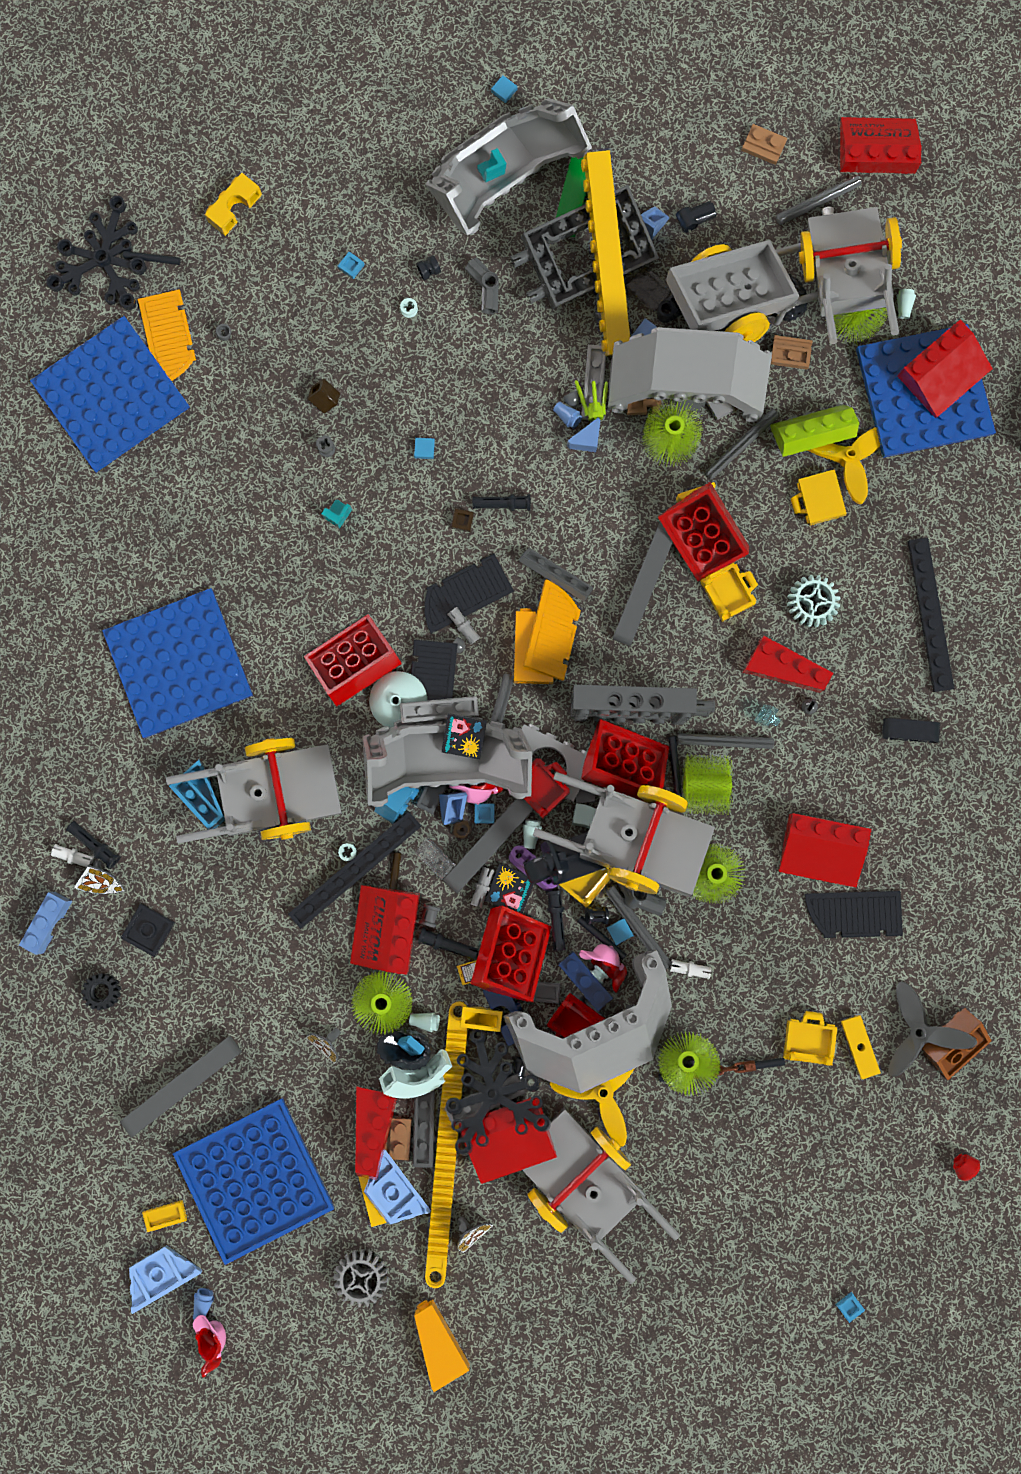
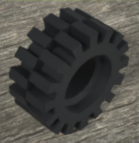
[81,973,121,1010]

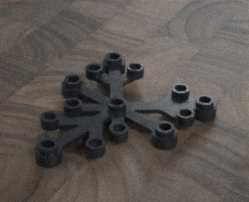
[46,195,147,310]
[446,1029,551,1156]

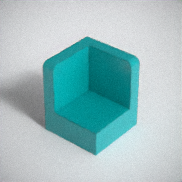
[477,148,507,183]
[321,500,352,529]

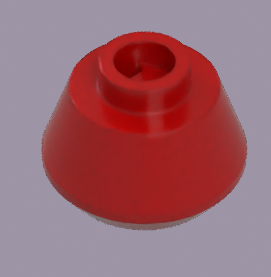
[953,1154,980,1181]

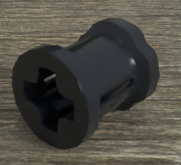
[585,906,609,925]

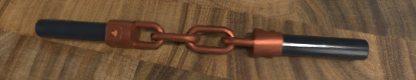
[658,1058,785,1082]

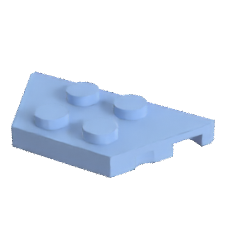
[364,1150,431,1224]
[129,1245,202,1314]

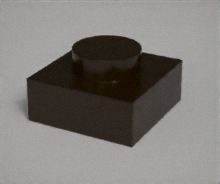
[451,509,474,532]

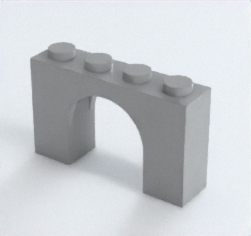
[522,723,587,802]

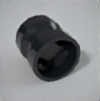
[416,255,441,281]

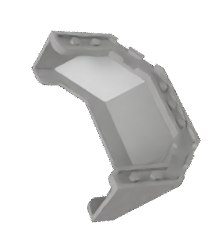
[426,98,592,235]
[608,327,772,422]
[362,717,532,807]
[503,950,672,1094]

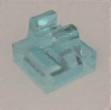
[754,705,781,727]

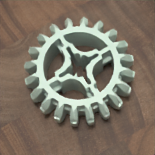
[787,575,840,628]

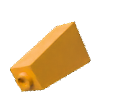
[514,608,553,684]
[414,1300,470,1392]

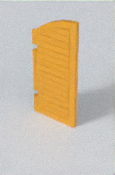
[138,290,196,381]
[524,579,581,681]

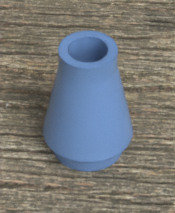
[553,402,582,428]
[193,1288,214,1320]

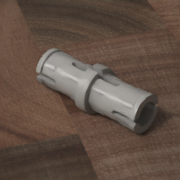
[447,607,481,645]
[470,866,494,908]

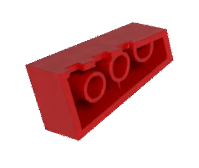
[742,636,833,693]
[355,1087,397,1180]

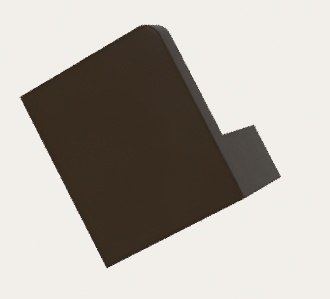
[308,378,340,414]

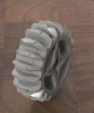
[333,1249,389,1308]

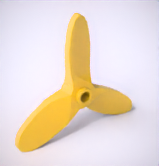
[807,427,880,504]
[550,1068,635,1146]

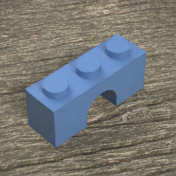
[19,892,72,955]

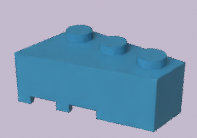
[169,760,225,830]
[374,787,419,824]

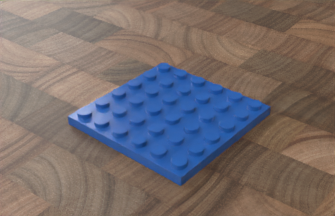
[30,316,190,472]
[856,324,996,458]
[102,588,253,739]
[173,1098,335,1265]

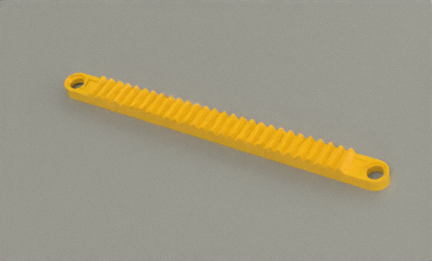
[425,1001,468,1288]

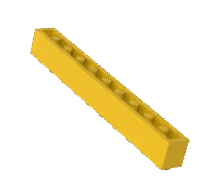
[581,150,630,356]

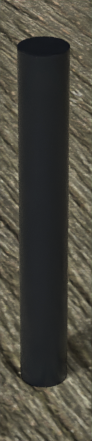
[123,251,181,265]
[668,737,682,795]
[577,916,627,960]

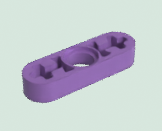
[509,846,557,891]

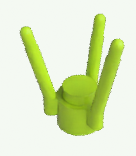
[575,380,608,421]

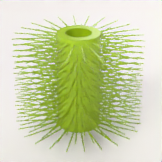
[825,308,888,344]
[642,400,703,467]
[682,754,734,815]
[692,843,745,904]
[351,971,413,1033]
[658,1032,720,1096]

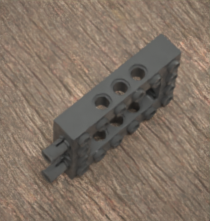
[510,185,659,310]
[570,685,715,725]

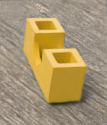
[205,173,262,236]

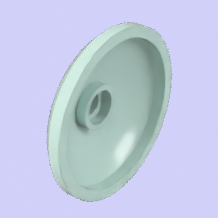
[369,671,428,728]

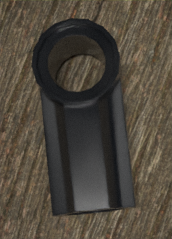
[676,201,717,233]

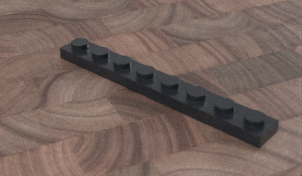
[907,537,954,693]
[288,811,422,929]

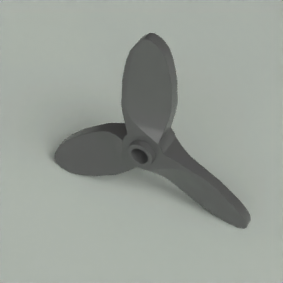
[888,982,977,1077]

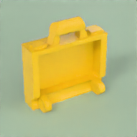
[791,469,847,526]
[700,563,758,622]
[558,868,610,907]
[783,1011,837,1066]

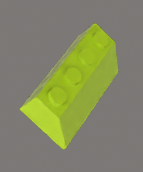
[770,404,859,457]

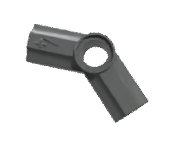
[465,257,499,314]
[618,883,667,916]

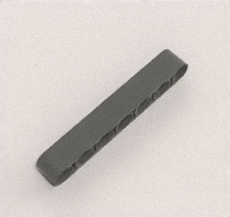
[613,522,673,646]
[443,799,534,894]
[120,1036,242,1138]

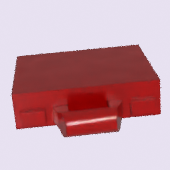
[523,758,570,819]
[546,993,605,1039]

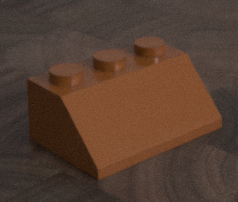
[922,1008,991,1081]

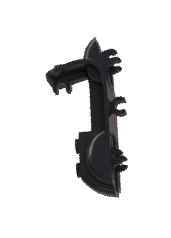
[524,831,632,885]

